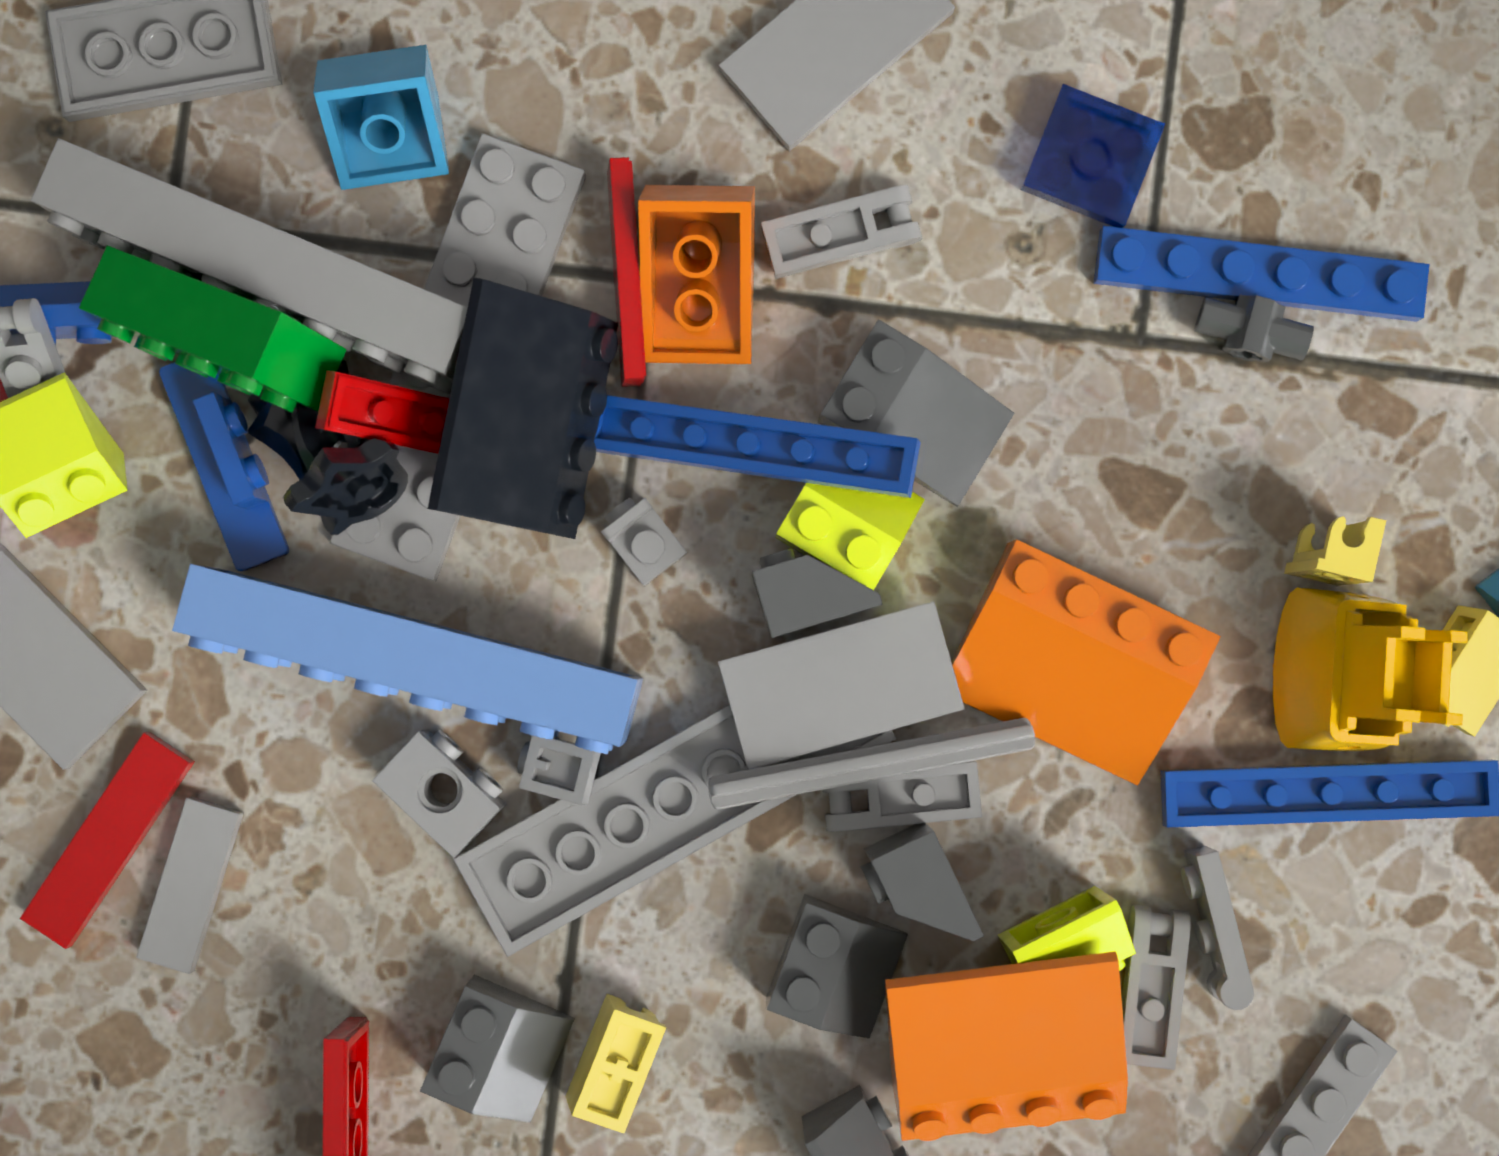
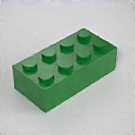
[79,245,347,413]

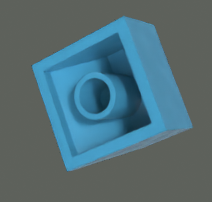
[313,44,449,190]

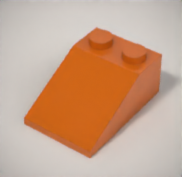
[638,185,755,364]

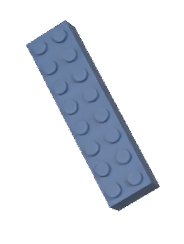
[172,564,644,754]

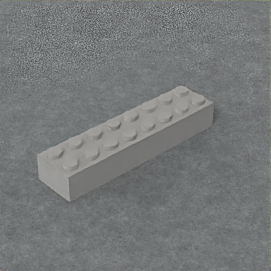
[31,138,468,395]

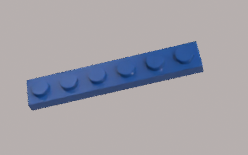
[1093,226,1430,322]
[594,395,921,498]
[1160,759,1499,828]

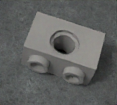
[372,729,507,858]

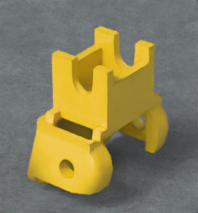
[1273,587,1468,751]

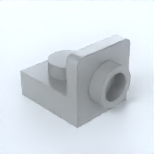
[601,498,687,587]
[517,736,601,805]

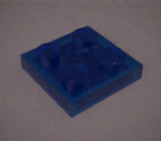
[1020,84,1165,228]

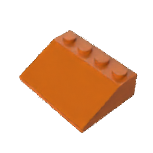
[951,539,1221,786]
[885,951,1128,1141]

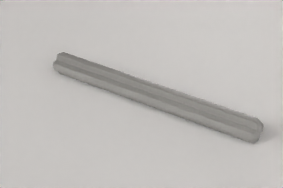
[708,718,1035,810]

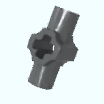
[1194,295,1314,363]

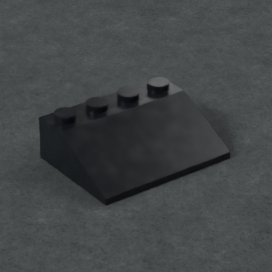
[427,278,618,539]

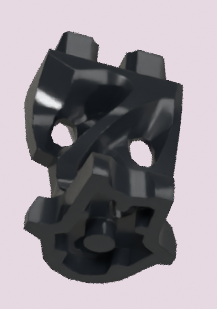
[248,359,408,535]

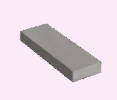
[136,796,244,974]

